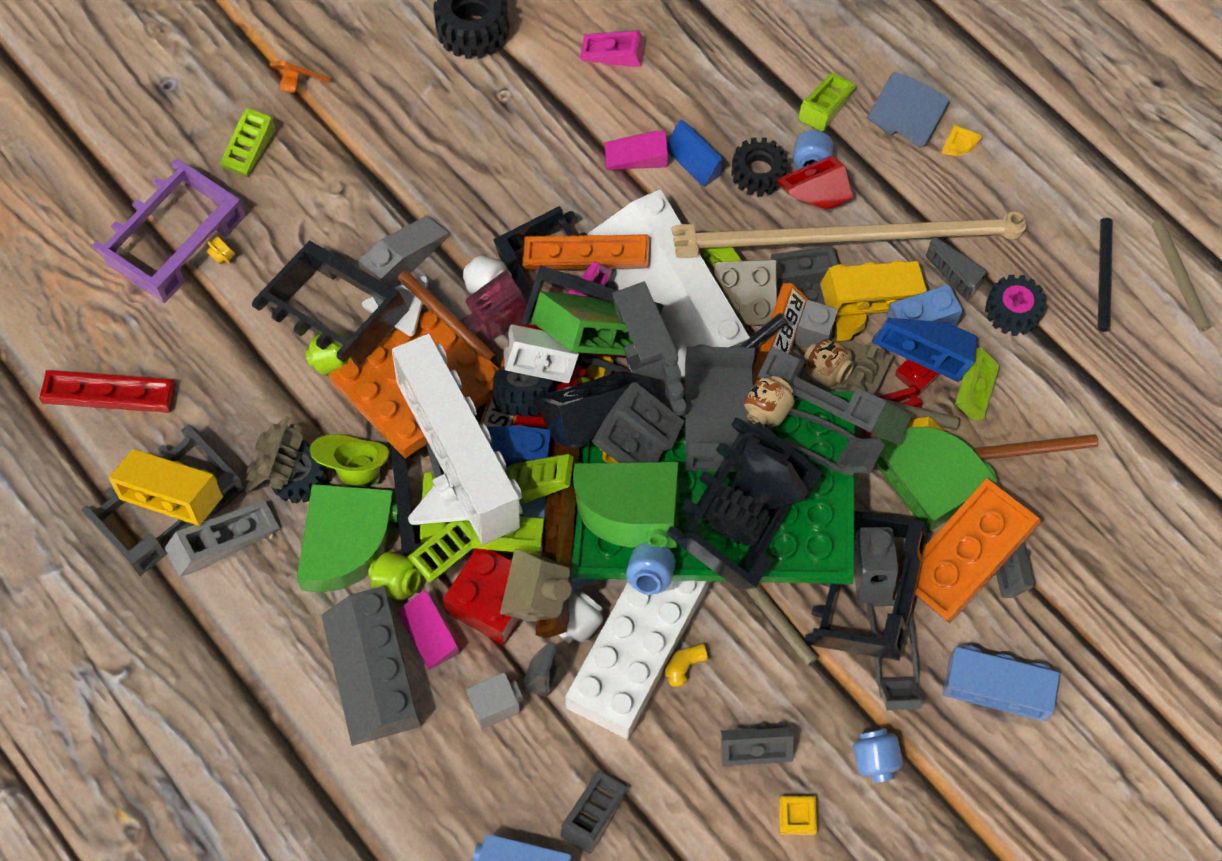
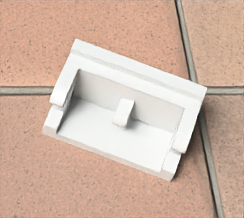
[504,324,579,383]

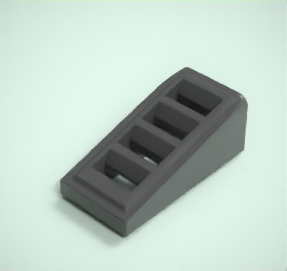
[926,237,987,301]
[523,642,558,697]
[560,770,629,854]

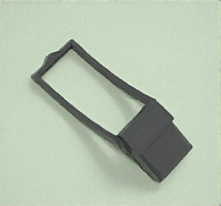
[765,409,885,476]
[866,598,922,711]

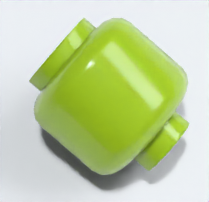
[305,330,353,376]
[368,551,422,600]

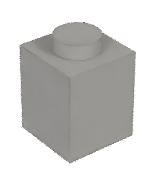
[794,300,838,348]
[466,672,523,730]

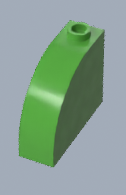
[532,291,633,356]
[875,427,998,533]
[573,462,681,548]
[297,484,399,592]

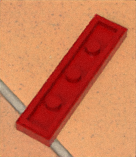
[39,370,176,413]

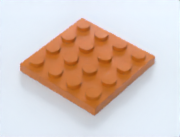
[328,309,499,458]

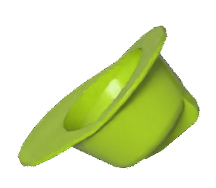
[309,434,389,486]

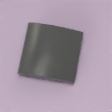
[771,246,838,305]
[592,382,684,463]

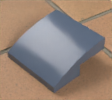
[867,72,950,148]

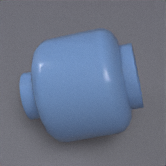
[793,130,834,170]
[626,543,676,595]
[853,728,903,783]

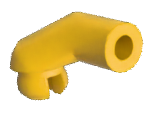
[665,644,708,687]

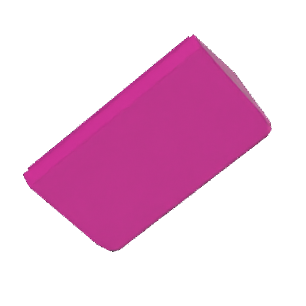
[397,590,460,670]

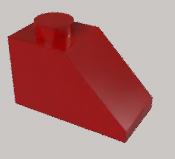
[777,155,853,210]

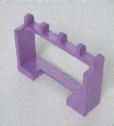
[92,158,246,304]

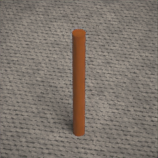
[398,270,497,362]
[972,434,1098,460]

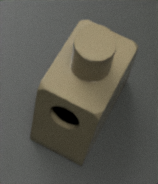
[500,549,571,622]

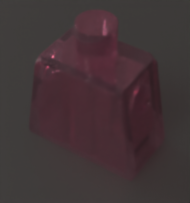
[460,270,527,341]

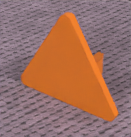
[269,61,331,93]

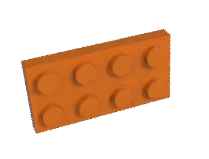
[896,478,1041,624]

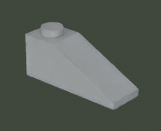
[358,216,450,288]
[165,500,280,577]

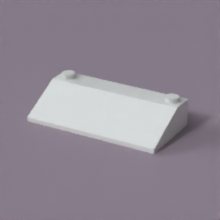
[587,189,750,385]

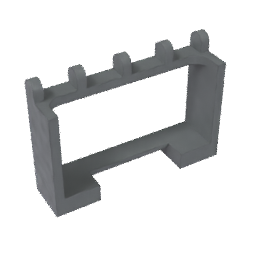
[612,281,687,430]
[758,346,912,446]
[80,424,245,576]

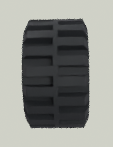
[433,0,509,59]

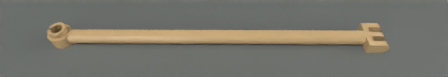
[671,212,1027,258]

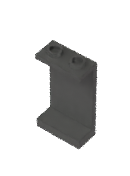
[685,344,755,472]

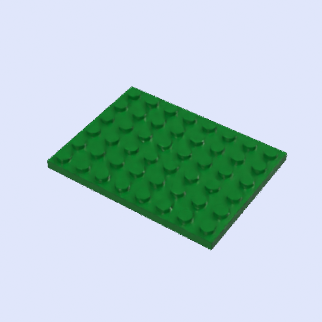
[571,391,855,584]

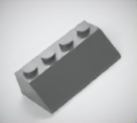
[321,586,421,746]

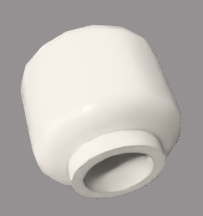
[463,255,512,300]
[559,591,603,644]

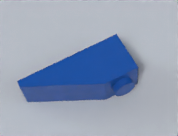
[872,317,977,382]
[487,425,551,467]

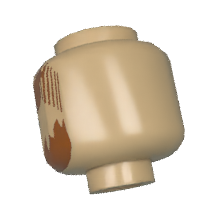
[804,339,855,387]
[744,376,795,427]

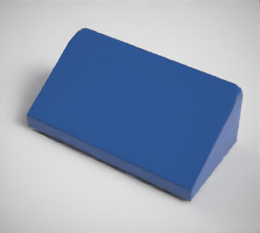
[667,120,722,187]

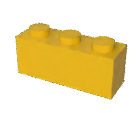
[820,260,927,316]
[108,449,223,526]

